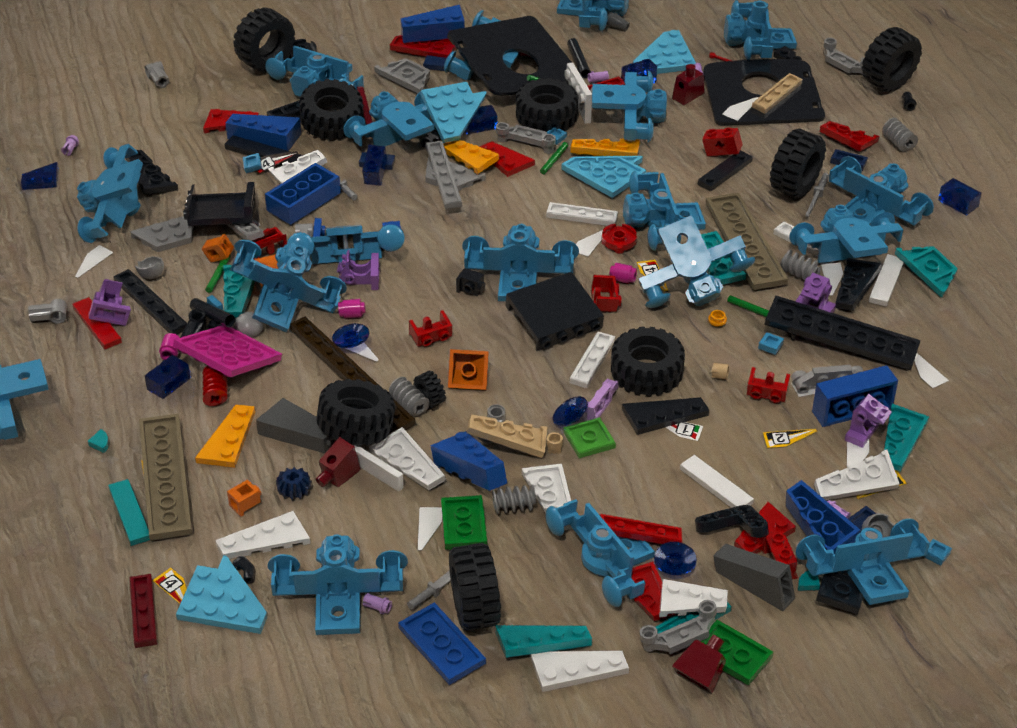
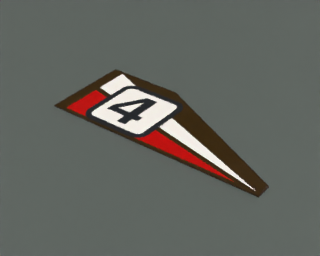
[255,151,298,175]

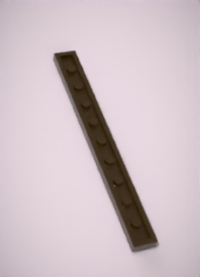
[290,316,416,430]

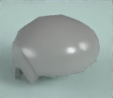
[135,256,164,280]
[234,312,263,338]
[862,513,894,538]

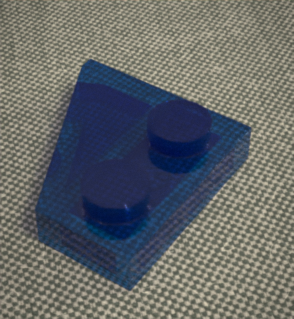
[21,162,58,190]

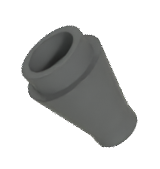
[607,12,630,31]

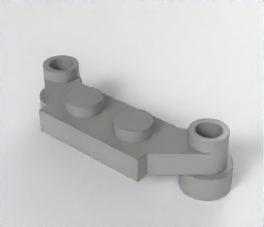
[824,37,865,76]
[496,122,556,154]
[791,365,863,394]
[640,600,717,654]

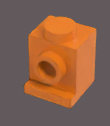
[202,234,234,262]
[227,479,261,517]

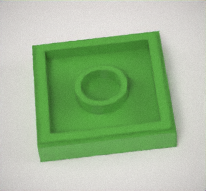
[563,417,616,458]

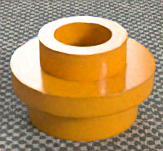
[708,310,727,327]

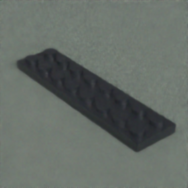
[764,296,921,371]

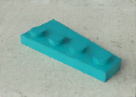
[223,265,256,318]
[884,403,929,472]
[495,625,592,658]

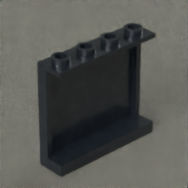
[183,182,256,226]
[505,271,604,351]

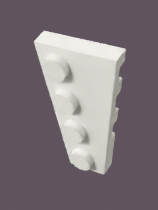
[564,63,592,124]
[369,427,446,490]
[814,450,900,500]
[522,464,573,530]
[215,511,310,559]
[530,651,629,692]

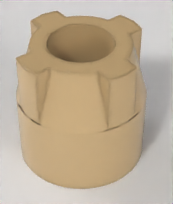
[712,363,729,380]
[547,432,563,454]

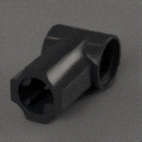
[180,309,207,338]

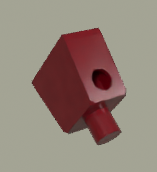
[672,64,705,106]
[315,437,361,487]
[672,635,726,693]

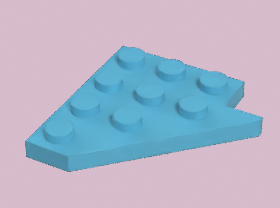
[633,30,696,75]
[420,82,486,143]
[561,156,646,198]
[176,555,267,634]

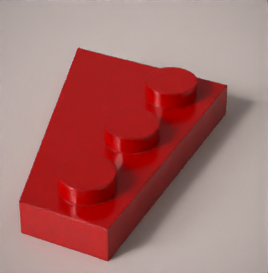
[203,109,259,133]
[479,141,535,177]
[734,502,796,554]

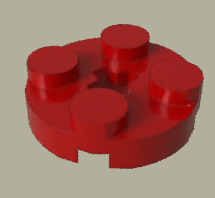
[601,224,637,254]

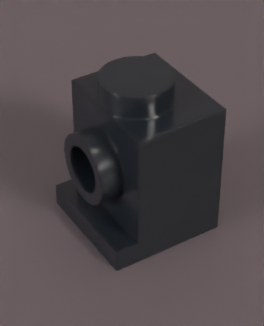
[456,268,486,297]

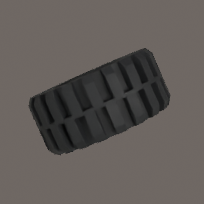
[233,7,295,72]
[862,27,922,92]
[516,78,578,132]
[300,79,363,140]
[770,128,826,198]
[611,326,685,397]
[316,379,395,446]
[449,543,501,631]

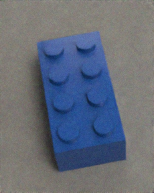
[265,163,341,225]
[812,365,898,427]

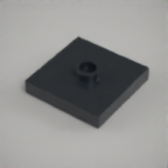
[816,572,863,615]

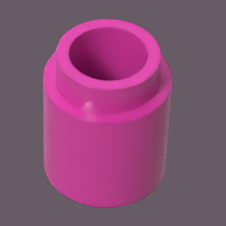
[609,263,637,284]
[338,299,366,319]
[159,333,180,361]

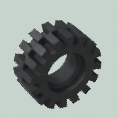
[413,370,446,409]

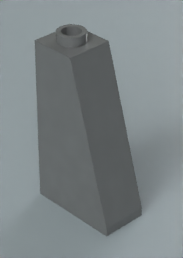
[256,398,336,453]
[713,544,795,611]

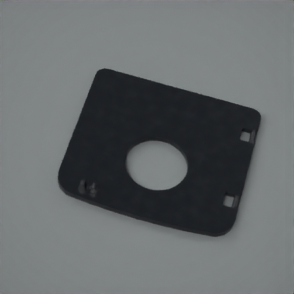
[447,16,579,96]
[703,59,825,126]

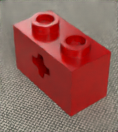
[702,127,743,156]

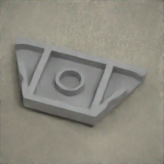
[374,58,430,93]
[425,157,486,191]
[130,216,195,252]

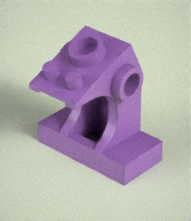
[337,250,380,290]
[796,272,836,313]
[88,279,131,326]
[845,394,892,448]

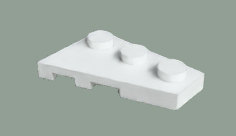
[268,150,327,184]
[659,579,728,617]

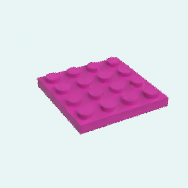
[173,325,282,377]

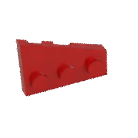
[819,121,880,151]
[631,561,675,621]

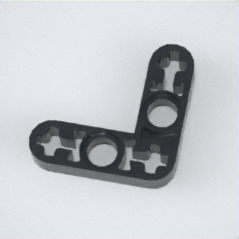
[695,505,769,538]

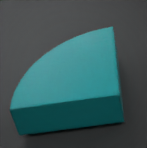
[88,429,108,453]
[797,570,820,591]

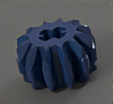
[276,466,311,501]

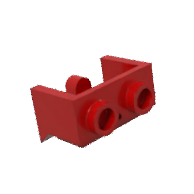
[252,227,287,259]
[590,275,621,312]
[409,310,453,347]
[747,367,790,403]
[762,531,798,580]

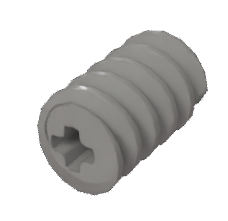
[882,117,918,152]
[780,250,821,280]
[389,377,430,417]
[492,484,536,514]

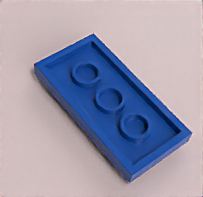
[398,602,486,685]

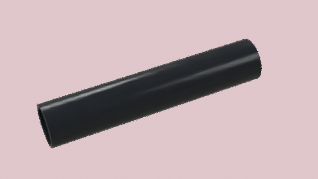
[567,38,591,78]
[190,298,236,327]

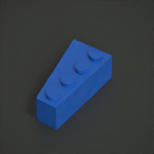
[400,4,465,43]
[226,114,302,151]
[430,431,507,491]
[786,480,861,554]

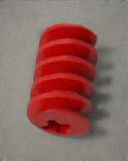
[202,366,228,406]

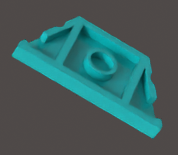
[895,246,958,297]

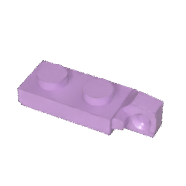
[585,379,618,421]

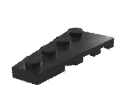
[126,150,178,195]
[836,258,882,311]
[622,397,710,435]

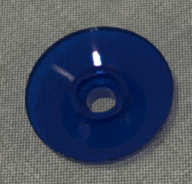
[332,323,370,348]
[553,396,588,426]
[654,542,697,576]

